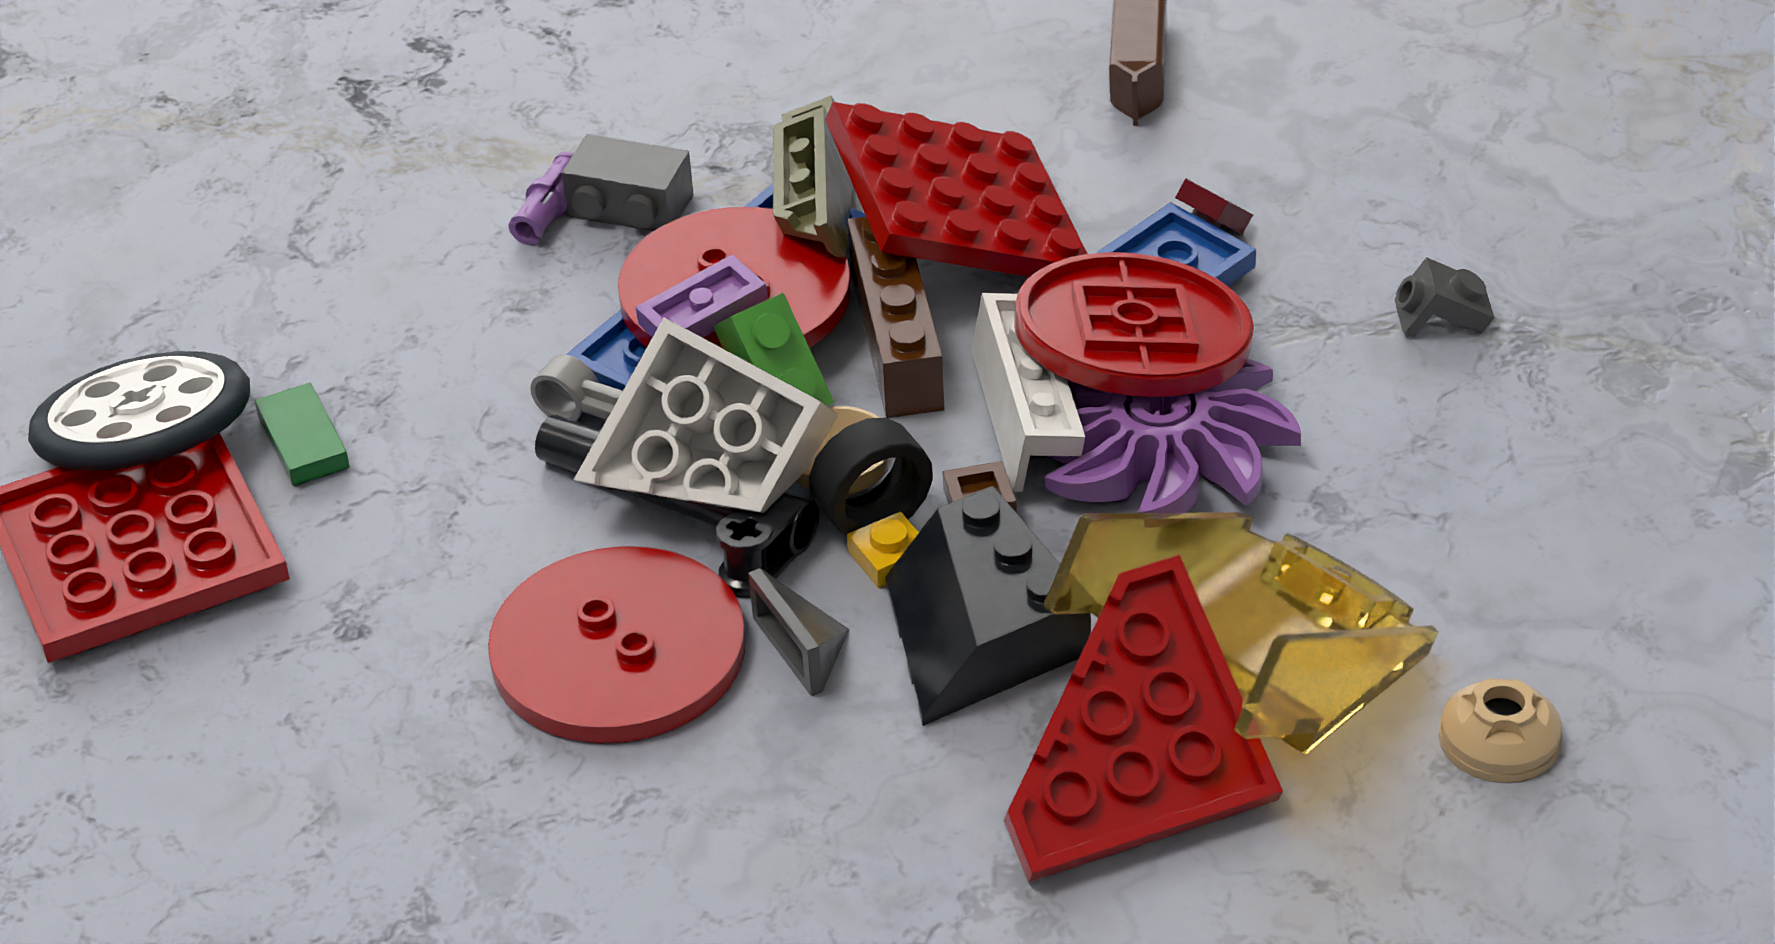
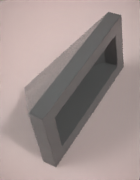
[748,568,849,696]

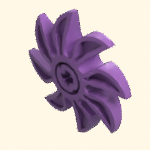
[1045,359,1301,524]

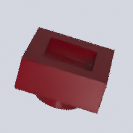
[1175,178,1253,234]

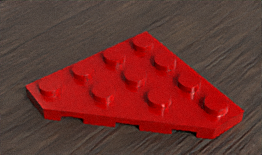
[1003,554,1283,882]

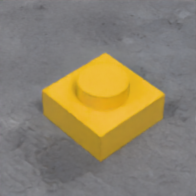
[847,511,919,589]

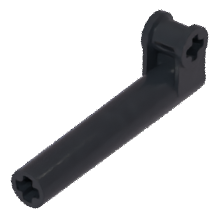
[535,415,819,596]

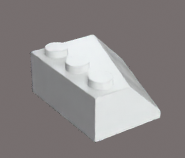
[574,317,838,514]

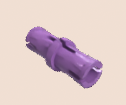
[508,152,573,245]

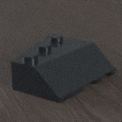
[885,486,1091,726]

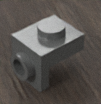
[1395,257,1494,337]

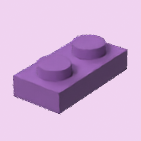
[635,254,768,338]

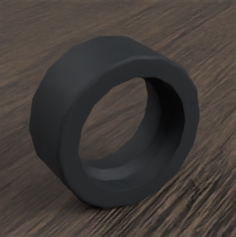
[809,418,933,535]

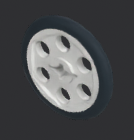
[28,351,250,471]

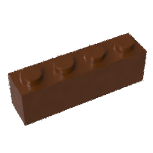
[847,216,945,418]

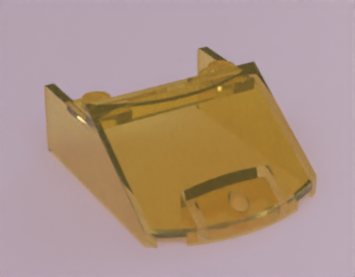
[1044,512,1439,755]

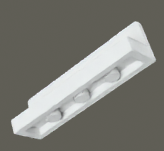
[972,293,1085,492]

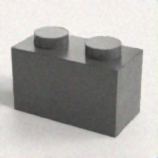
[562,134,694,231]

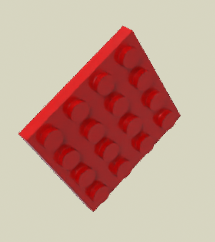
[825,101,1088,277]
[0,433,290,663]

